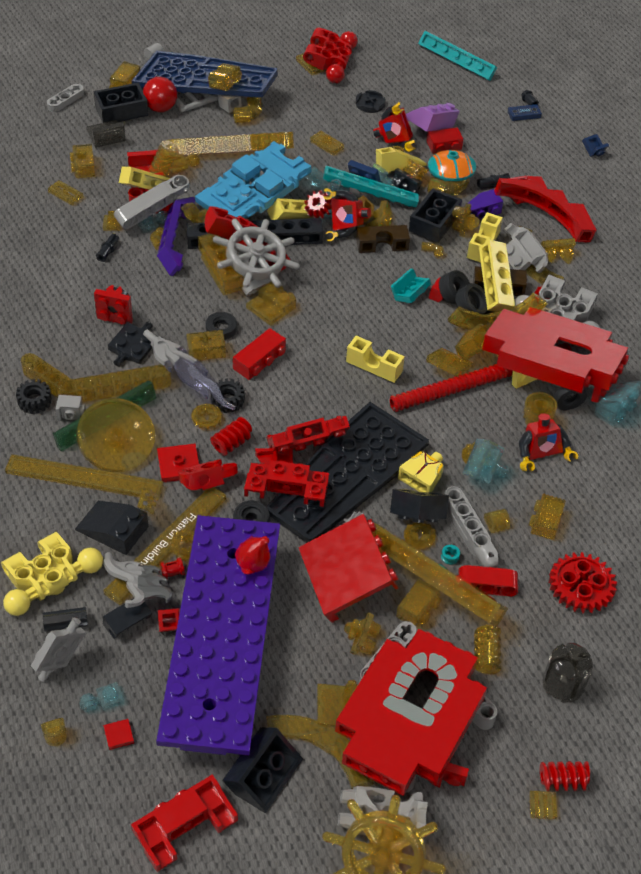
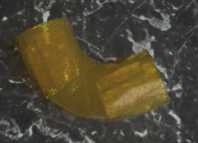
[233,97,263,123]
[427,177,470,196]

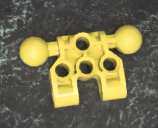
[1,532,103,616]

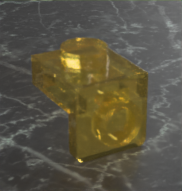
[181,203,208,223]

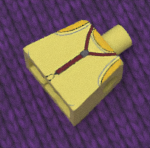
[398,452,444,492]

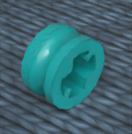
[441,545,460,565]

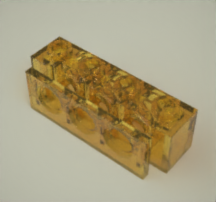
[198,233,245,295]

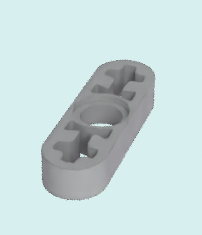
[47,84,84,112]

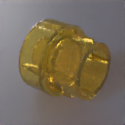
[523,392,557,425]

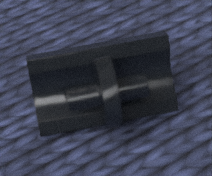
[391,168,422,193]

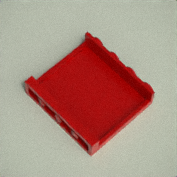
[298,513,399,623]

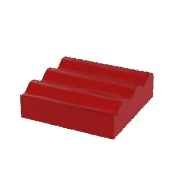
[103,719,134,750]

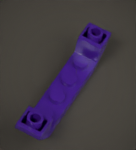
[157,197,196,276]

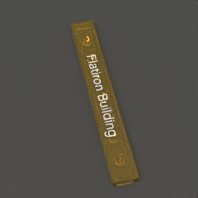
[103,487,226,605]

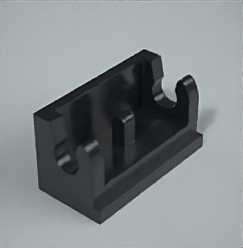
[102,598,152,639]

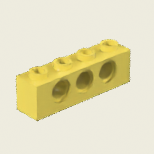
[479,240,515,313]

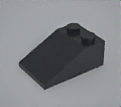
[75,500,149,555]

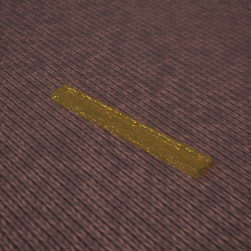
[5,454,163,501]

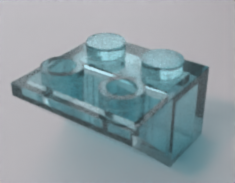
[594,381,641,426]

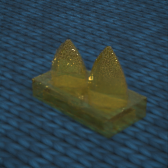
[365,200,393,227]
[541,238,576,264]

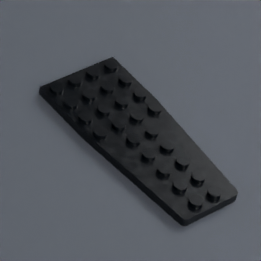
[266,402,429,543]

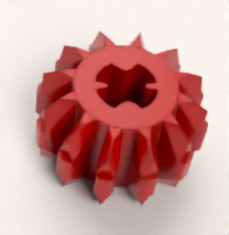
[304,190,332,219]

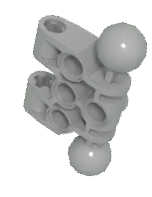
[513,275,600,328]

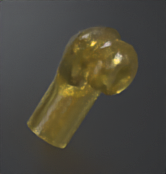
[421,242,444,257]

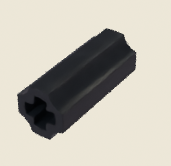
[42,607,88,632]

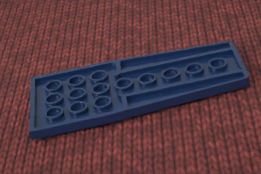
[131,50,278,97]

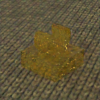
[103,211,121,231]

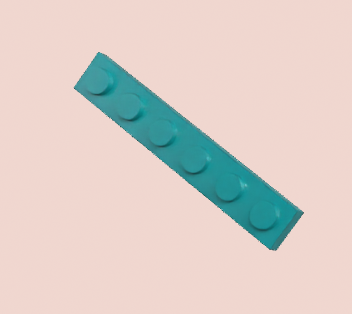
[418,31,497,81]
[323,166,419,208]

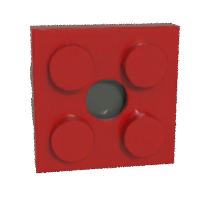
[94,285,133,324]

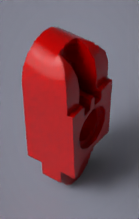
[178,459,238,490]

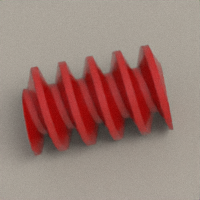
[210,417,252,456]
[539,761,590,792]

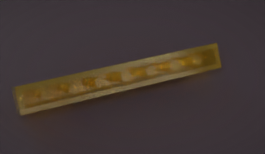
[368,519,508,626]

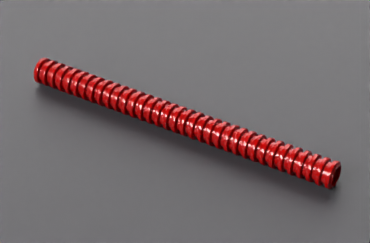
[389,343,572,412]

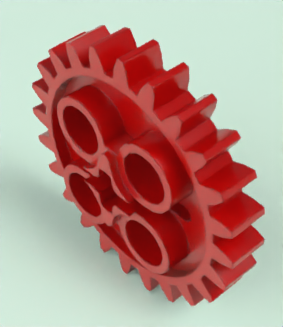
[548,552,617,613]

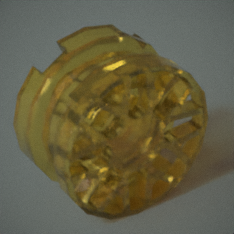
[403,159,429,181]

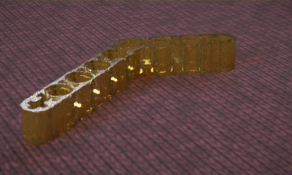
[167,132,294,156]
[21,353,172,403]

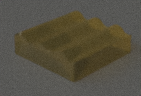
[529,791,557,819]

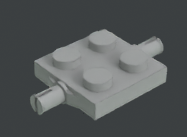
[31,617,86,682]

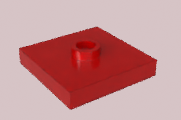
[157,443,199,482]

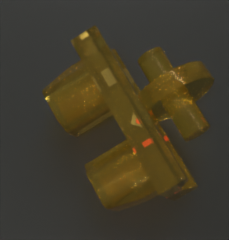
[452,203,480,237]
[344,612,381,655]

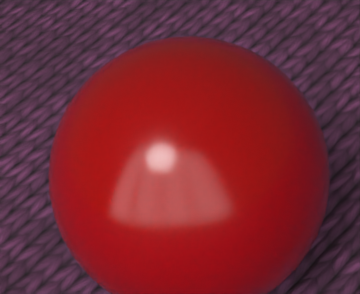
[143,77,177,112]

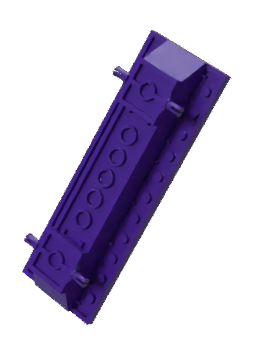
[156,515,280,755]

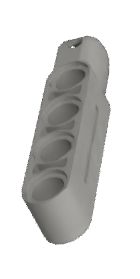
[114,175,190,229]
[445,486,498,568]

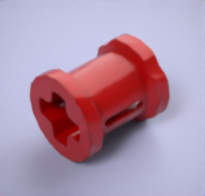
[160,557,185,580]

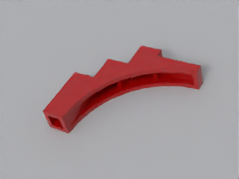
[494,176,596,243]

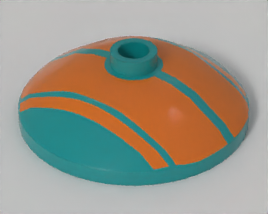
[428,150,476,181]

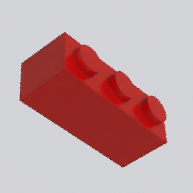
[233,328,286,380]

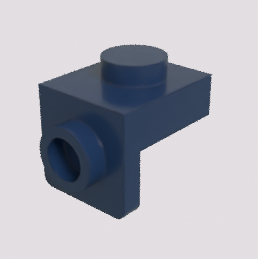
[582,134,609,157]

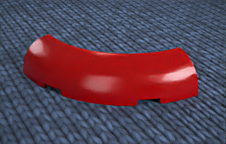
[205,206,291,272]

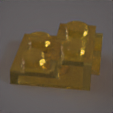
[246,282,296,326]

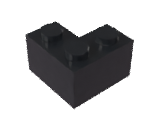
[390,489,449,523]

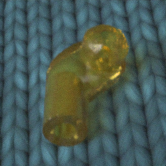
[150,227,163,250]

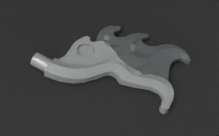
[103,552,172,608]

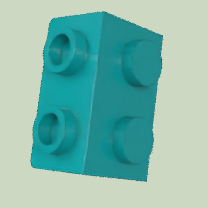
[391,268,432,303]

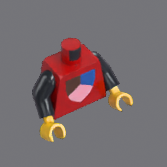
[373,102,416,152]
[323,188,371,241]
[519,414,578,471]

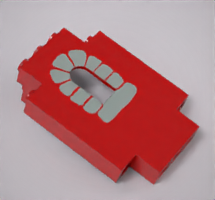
[335,629,487,796]

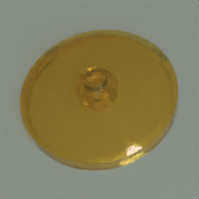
[77,398,155,473]

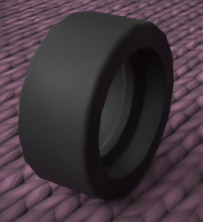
[456,283,487,319]

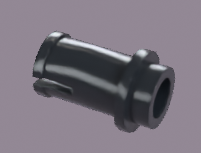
[521,90,539,105]

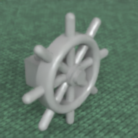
[213,219,300,288]

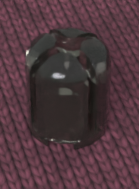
[542,643,594,703]

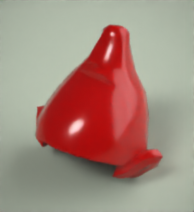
[235,536,271,574]

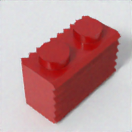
[427,127,463,154]

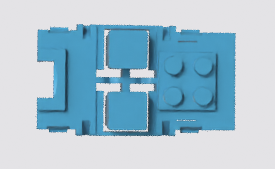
[195,141,312,219]

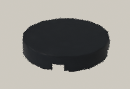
[355,90,386,113]

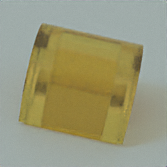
[483,509,510,533]
[41,718,67,746]

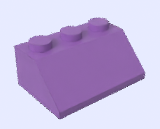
[406,103,459,131]

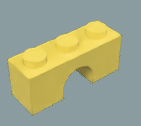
[467,212,503,262]
[346,336,405,383]

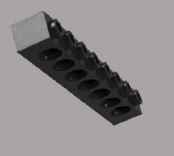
[186,218,323,249]

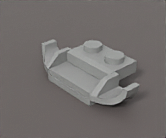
[505,223,548,273]

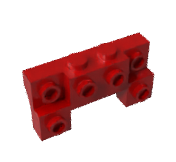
[266,416,350,452]
[244,460,329,507]
[131,774,238,872]

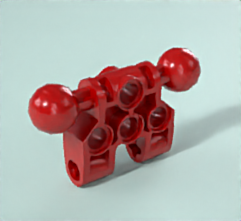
[303,27,358,84]

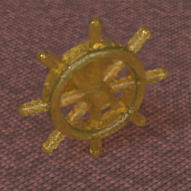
[322,795,446,874]

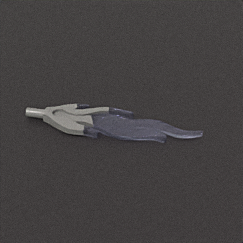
[143,329,235,410]

